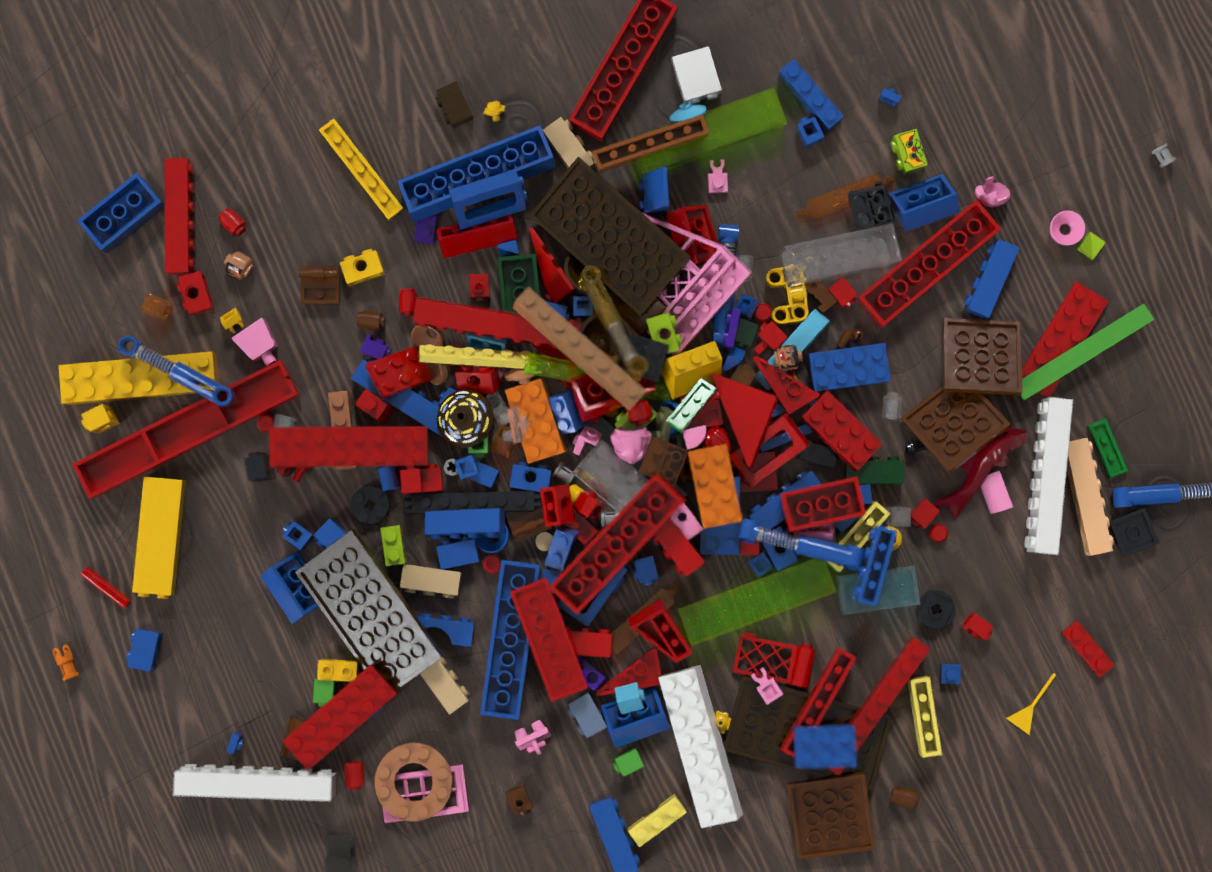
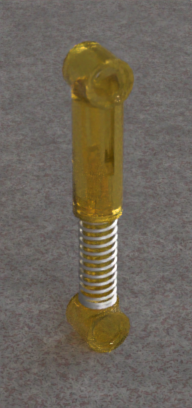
[578,265,648,382]

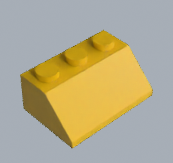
[661,341,722,399]

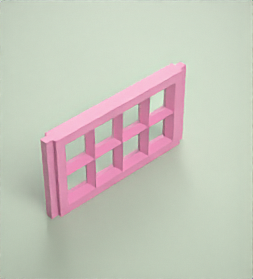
[382,765,469,823]

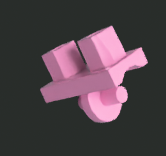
[515,720,551,755]

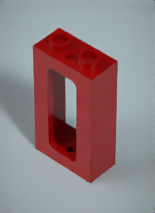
[729,413,810,487]

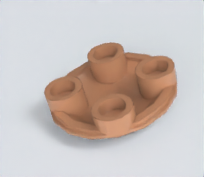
[504,363,543,384]

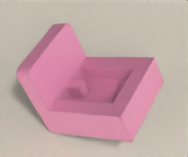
[572,425,602,456]

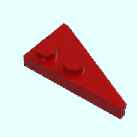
[753,356,820,415]
[596,647,662,696]

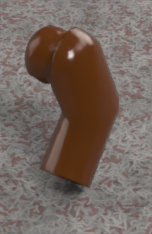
[836,328,864,349]

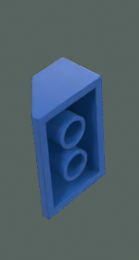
[889,174,960,232]
[260,552,319,624]
[601,686,670,748]

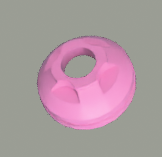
[1049,211,1085,246]

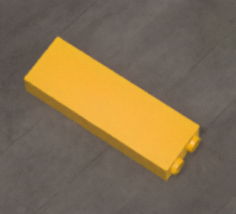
[132,477,186,599]

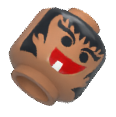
[224,251,254,280]
[774,344,803,371]

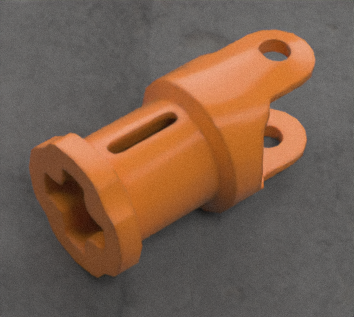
[53,644,79,681]

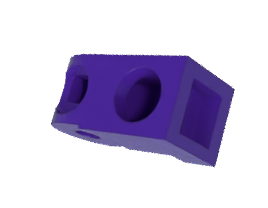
[577,655,607,691]

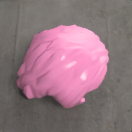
[975,176,1011,208]

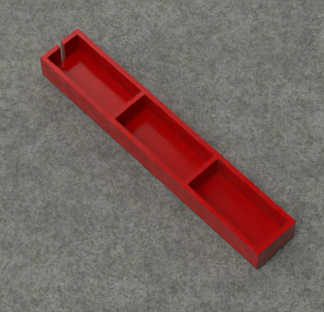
[72,360,301,499]

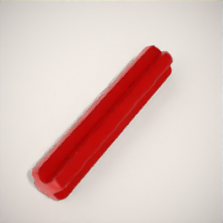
[81,567,131,608]

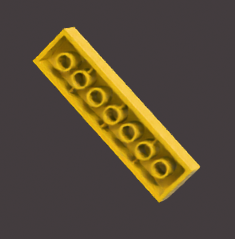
[59,351,219,405]

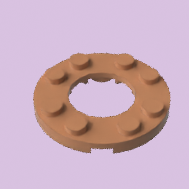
[375,742,453,821]

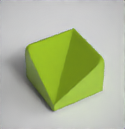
[1077,232,1106,260]

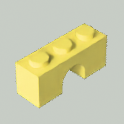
[628,794,687,847]

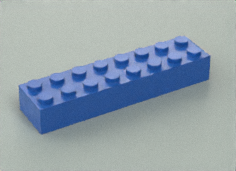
[397,125,556,223]
[480,560,541,720]

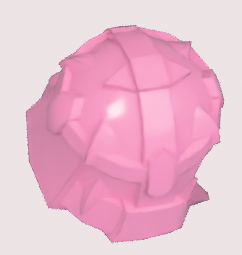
[610,426,652,464]

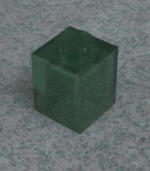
[734,318,759,349]

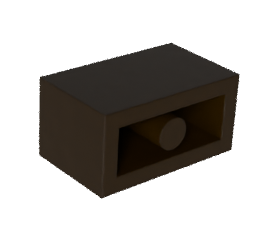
[435,81,474,129]

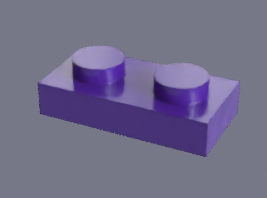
[414,214,438,244]
[722,308,741,349]

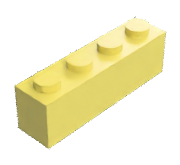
[825,501,890,572]
[907,675,942,757]

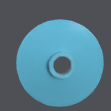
[669,102,707,123]

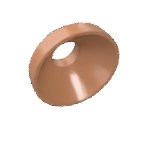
[411,325,445,349]
[425,362,450,385]

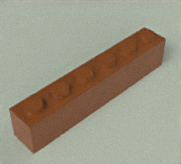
[592,114,709,174]

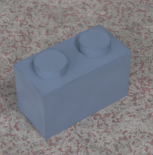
[567,691,607,738]

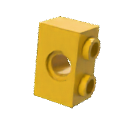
[340,249,385,287]
[81,404,120,434]
[317,659,360,682]

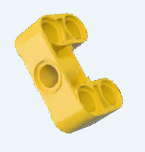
[765,266,809,325]

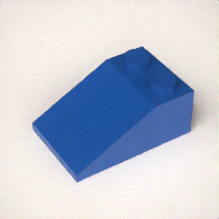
[639,167,669,216]

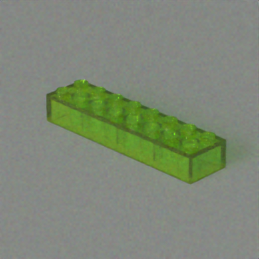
[636,87,787,175]
[677,558,837,646]

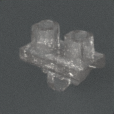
[499,407,532,443]

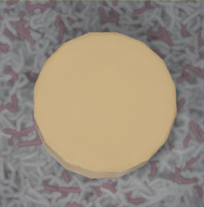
[536,532,553,551]

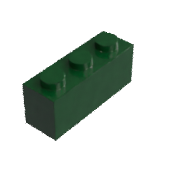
[844,457,905,484]

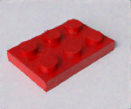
[365,346,434,399]

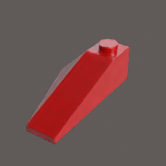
[529,227,575,304]
[570,373,657,422]

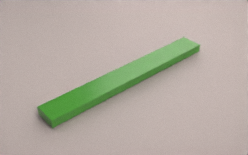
[1020,304,1154,401]

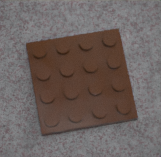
[943,318,1022,395]
[901,386,1011,474]
[787,772,875,860]

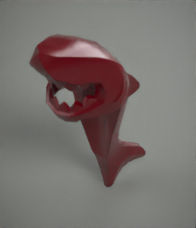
[934,428,1028,518]

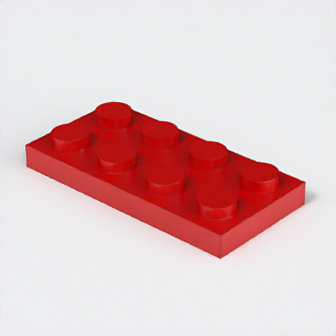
[800,390,882,472]

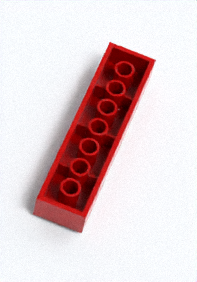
[569,0,678,142]
[856,200,1001,329]
[269,426,428,467]
[549,473,686,614]

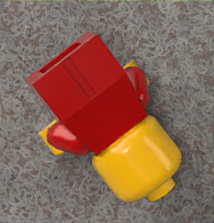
[570,484,606,520]

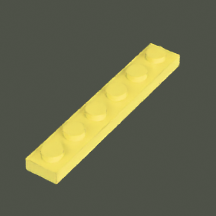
[419,344,536,369]

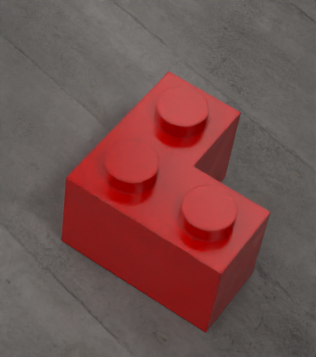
[400,464,444,494]

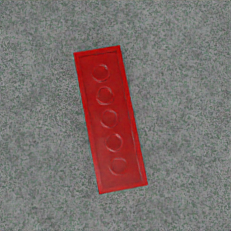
[1022,281,1109,398]
[510,578,588,702]
[282,664,397,770]

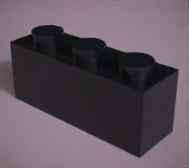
[243,451,277,482]

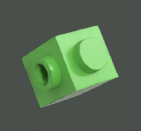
[468,435,489,458]

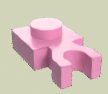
[708,160,728,194]
[751,667,783,705]

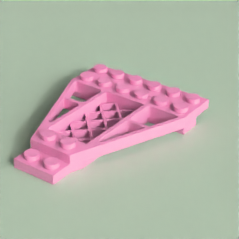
[643,213,752,356]

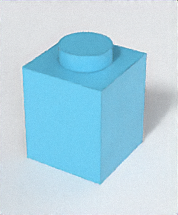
[615,682,646,714]

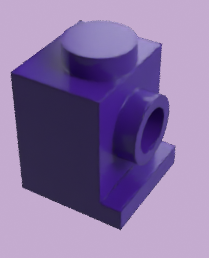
[360,334,392,359]

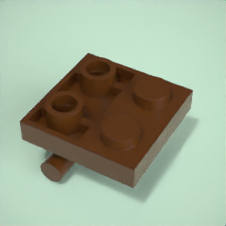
[299,266,340,305]
[638,437,689,487]
[505,493,552,543]

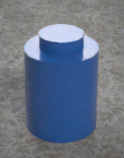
[378,466,401,491]

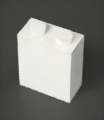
[672,46,722,105]

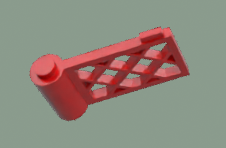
[733,631,816,688]

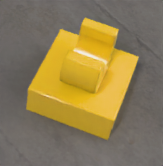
[220,307,244,333]

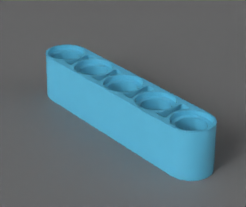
[754,309,830,391]

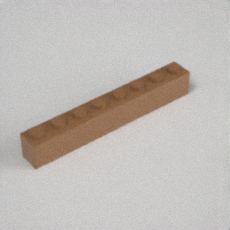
[513,287,646,411]

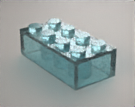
[835,565,920,615]

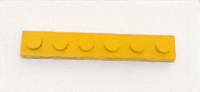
[319,118,404,220]

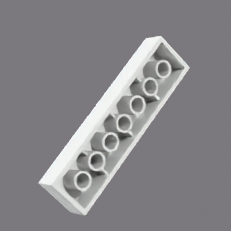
[1024,397,1073,555]
[659,665,743,828]
[173,764,337,801]

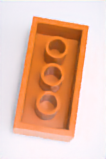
[505,378,568,464]
[688,444,742,529]

